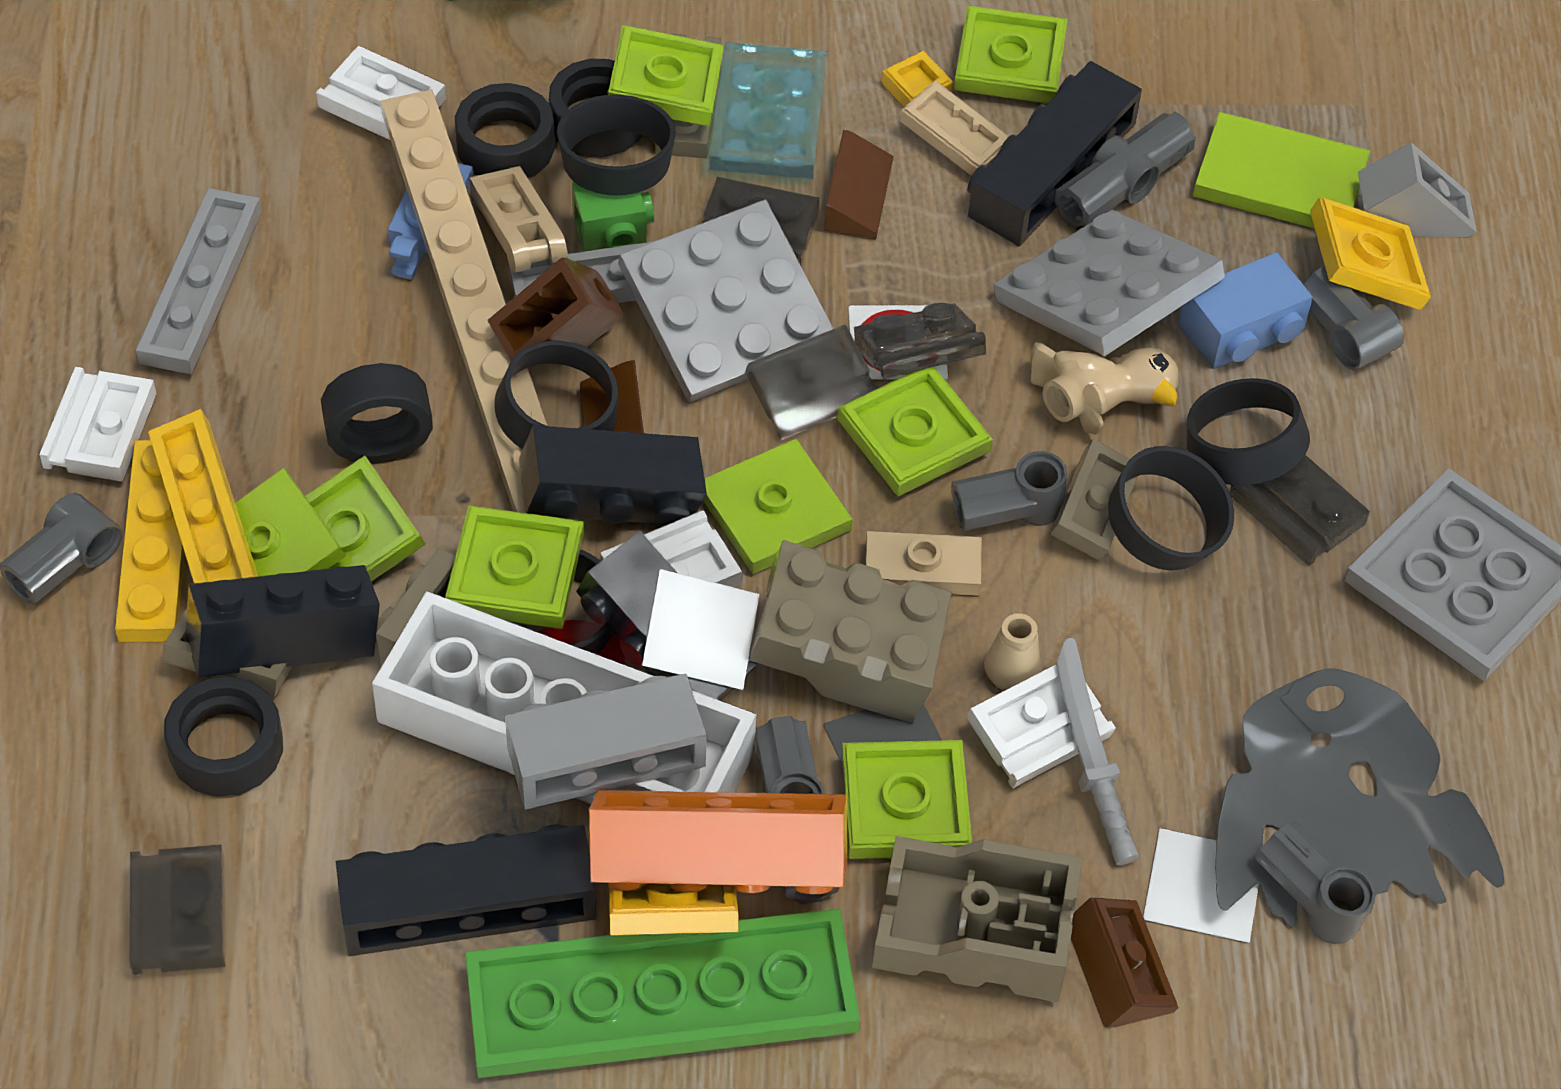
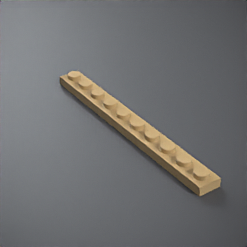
[381,89,580,521]

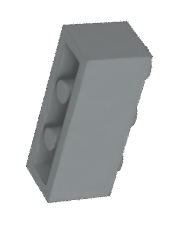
[505,673,706,810]

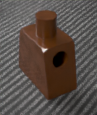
[487,257,623,361]

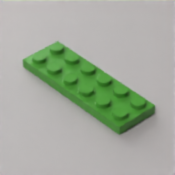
[465,909,860,1078]

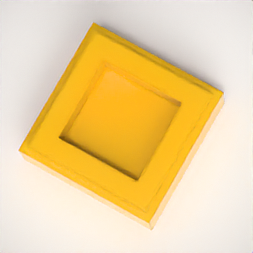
[881,51,954,107]

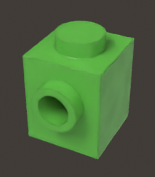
[572,182,654,252]

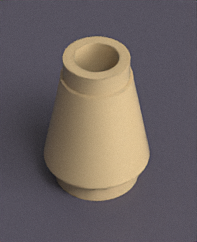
[984,613,1043,691]

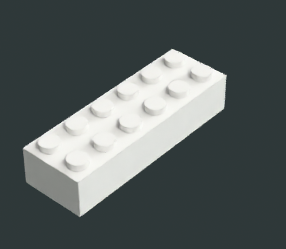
[372,591,756,804]

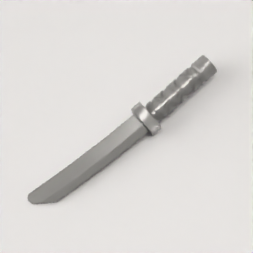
[1056,638,1139,866]

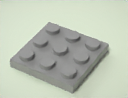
[618,199,838,403]
[993,210,1225,356]
[1344,468,1561,682]

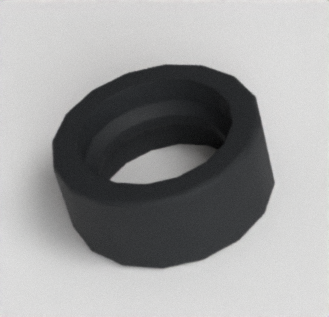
[549,58,642,157]
[454,83,555,178]
[321,363,433,464]
[164,676,283,797]

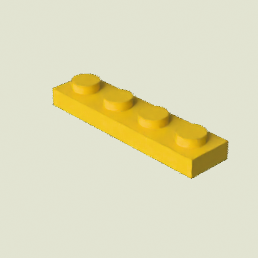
[148,409,258,583]
[115,440,185,642]

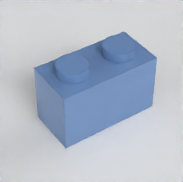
[1178,252,1313,369]

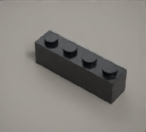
[967,60,1142,247]
[335,824,597,957]

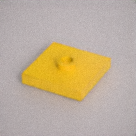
[1310,197,1431,310]
[610,883,738,935]

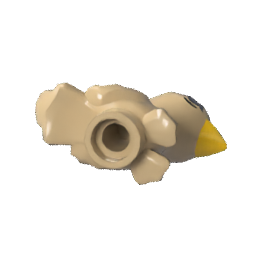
[1030,342,1179,435]

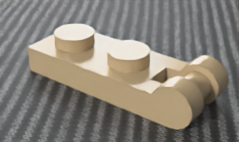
[469,166,568,273]

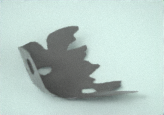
[1215,668,1504,928]

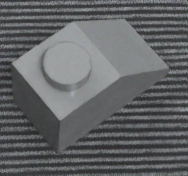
[1358,142,1477,237]

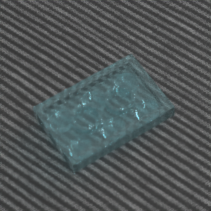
[709,42,827,179]

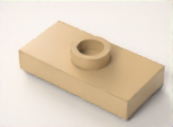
[900,80,1009,176]
[865,531,982,596]

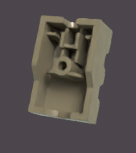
[749,540,952,724]
[872,836,1083,1002]

